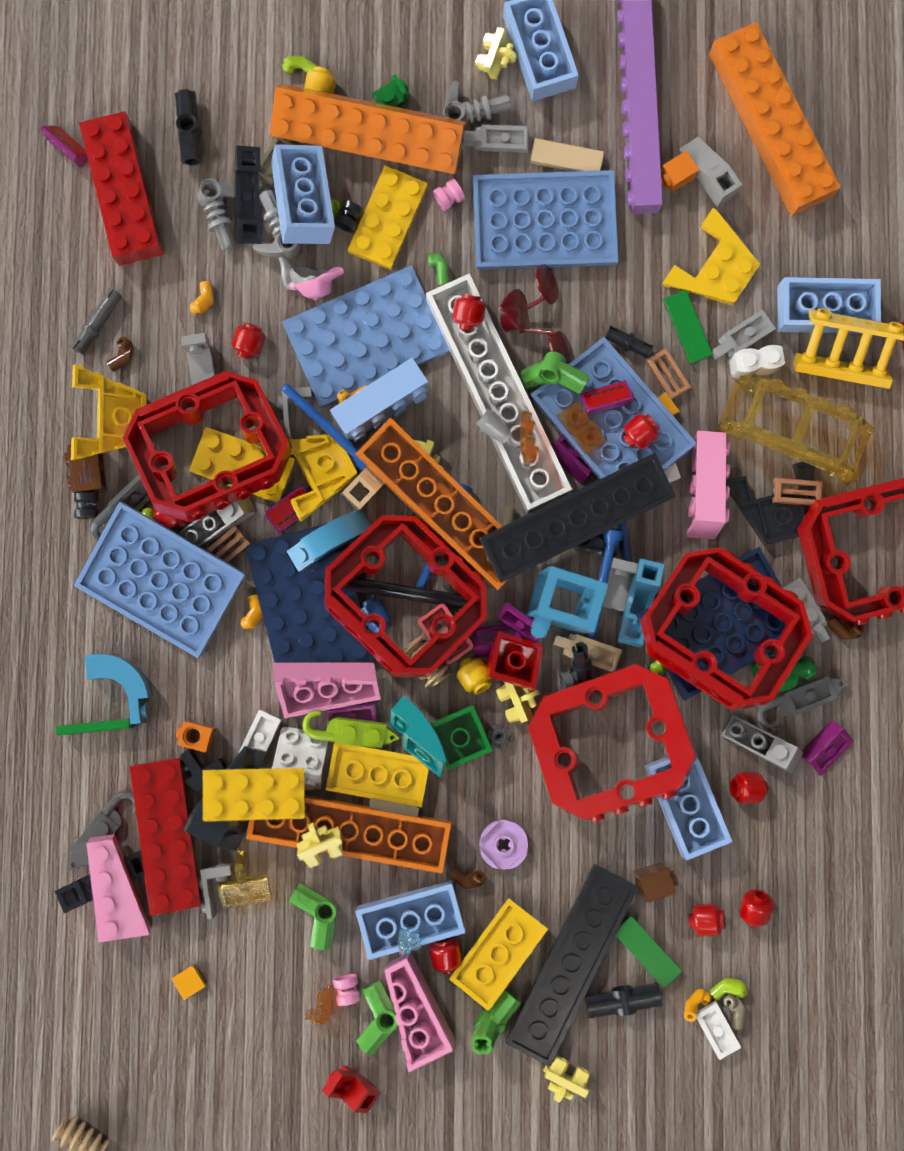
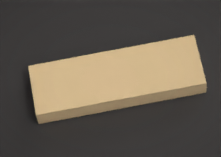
[530,138,604,172]

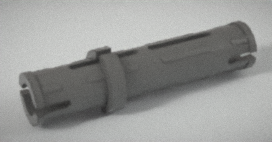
[70,288,123,356]

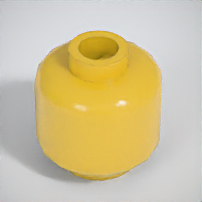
[304,67,336,94]
[457,657,492,695]

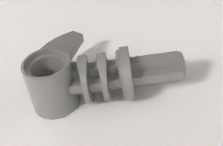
[444,81,511,124]
[197,178,235,250]
[253,190,301,258]

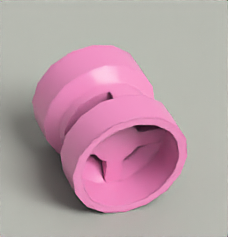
[433,179,465,212]
[333,974,361,1006]

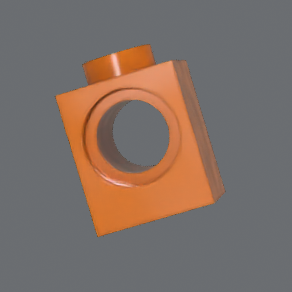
[661,150,699,193]
[176,721,216,753]

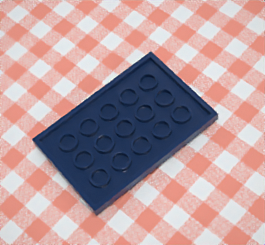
[245,524,375,663]
[635,547,786,701]

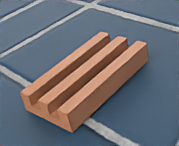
[645,348,691,400]
[772,478,822,506]
[206,525,251,563]

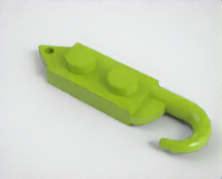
[303,711,399,749]

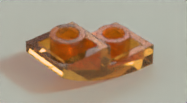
[557,401,606,455]
[519,410,539,467]

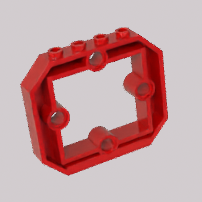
[123,371,291,522]
[797,478,904,625]
[325,515,487,677]
[640,547,813,711]
[528,664,697,823]

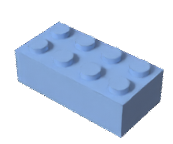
[503,0,579,102]
[271,145,335,244]
[777,277,881,334]
[330,358,429,443]
[644,749,732,861]
[356,880,465,960]

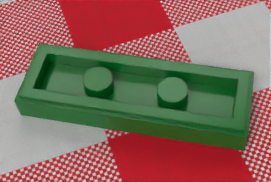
[663,290,713,365]
[55,719,135,736]
[615,915,682,988]

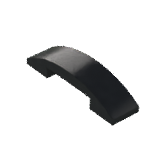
[234,145,262,244]
[54,850,144,914]

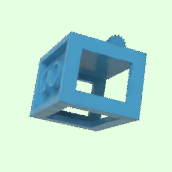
[526,566,608,639]

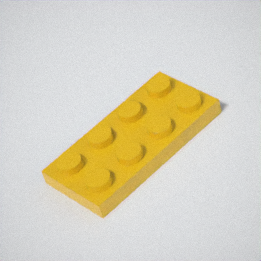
[348,166,428,270]
[189,427,296,503]
[326,743,429,808]
[203,768,305,821]
[450,898,548,1011]

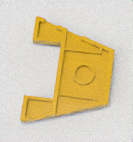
[662,208,760,305]
[71,364,147,460]
[287,434,357,522]

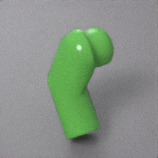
[428,252,449,285]

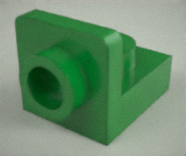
[372,73,409,108]

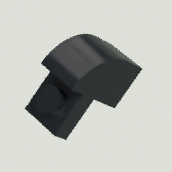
[180,749,228,792]

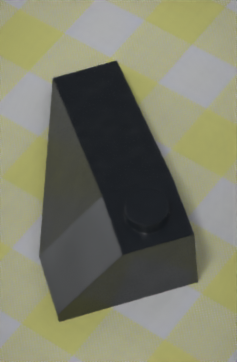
[183,746,266,851]

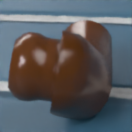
[106,337,134,372]
[827,616,864,640]
[448,866,486,889]

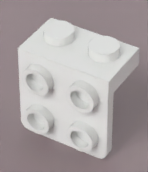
[272,727,328,790]

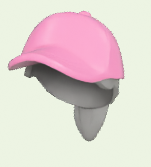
[279,257,344,300]

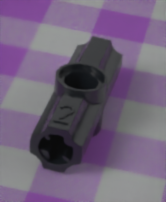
[175,89,202,166]
[585,983,663,1019]

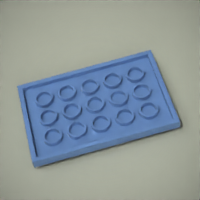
[473,170,618,270]
[282,265,450,409]
[530,337,697,479]
[74,502,247,658]

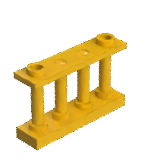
[793,308,904,389]

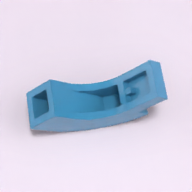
[287,509,371,572]
[618,558,664,648]
[85,654,153,724]

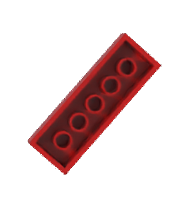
[79,111,164,266]
[129,757,201,916]

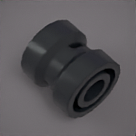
[334,200,364,233]
[74,492,99,519]

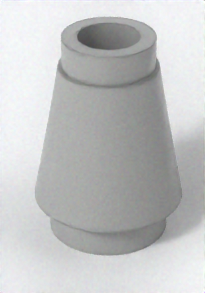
[476,409,513,444]

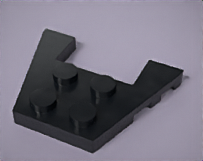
[726,459,816,546]

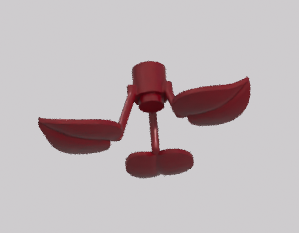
[499,264,571,364]

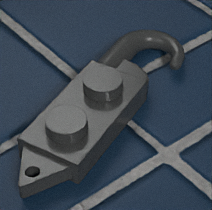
[90,468,162,540]
[756,676,847,729]
[69,790,136,871]

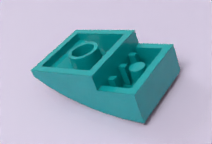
[390,696,446,778]

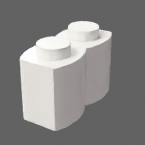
[729,345,785,379]

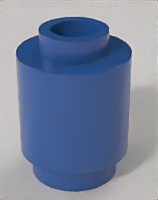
[361,597,392,633]

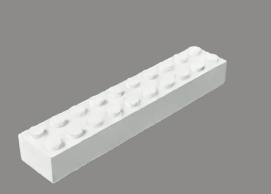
[426,273,572,514]

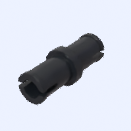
[605,325,654,359]
[572,643,592,684]

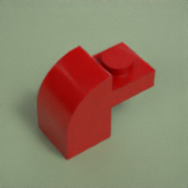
[322,1065,381,1113]

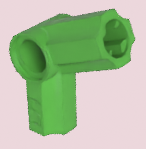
[520,352,589,394]
[289,882,338,950]
[356,979,398,1056]
[471,988,521,1055]

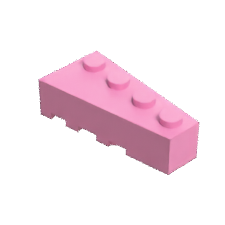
[687,431,730,540]
[273,663,381,718]
[86,834,151,943]
[385,952,456,1072]

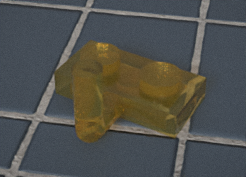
[218,851,272,909]

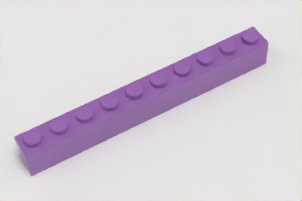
[616,0,663,214]

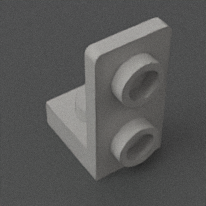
[181,333,215,385]
[278,387,314,439]
[603,558,638,611]
[198,862,235,919]

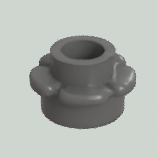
[559,668,579,689]
[487,724,511,748]

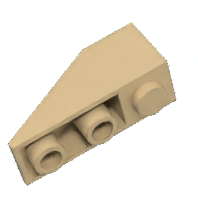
[341,467,384,510]

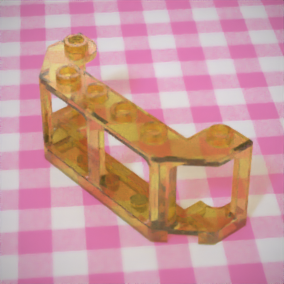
[716,375,875,486]

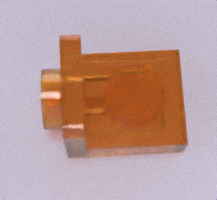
[305,985,335,1025]

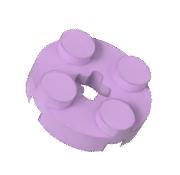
[479,819,528,869]

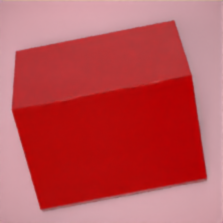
[485,631,544,691]

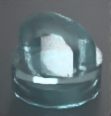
[398,929,422,955]

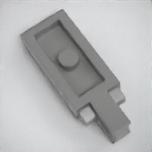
[463,125,529,153]
[712,309,776,360]
[783,578,830,644]

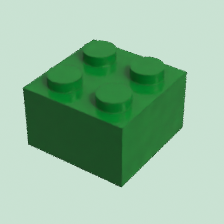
[430,705,493,771]

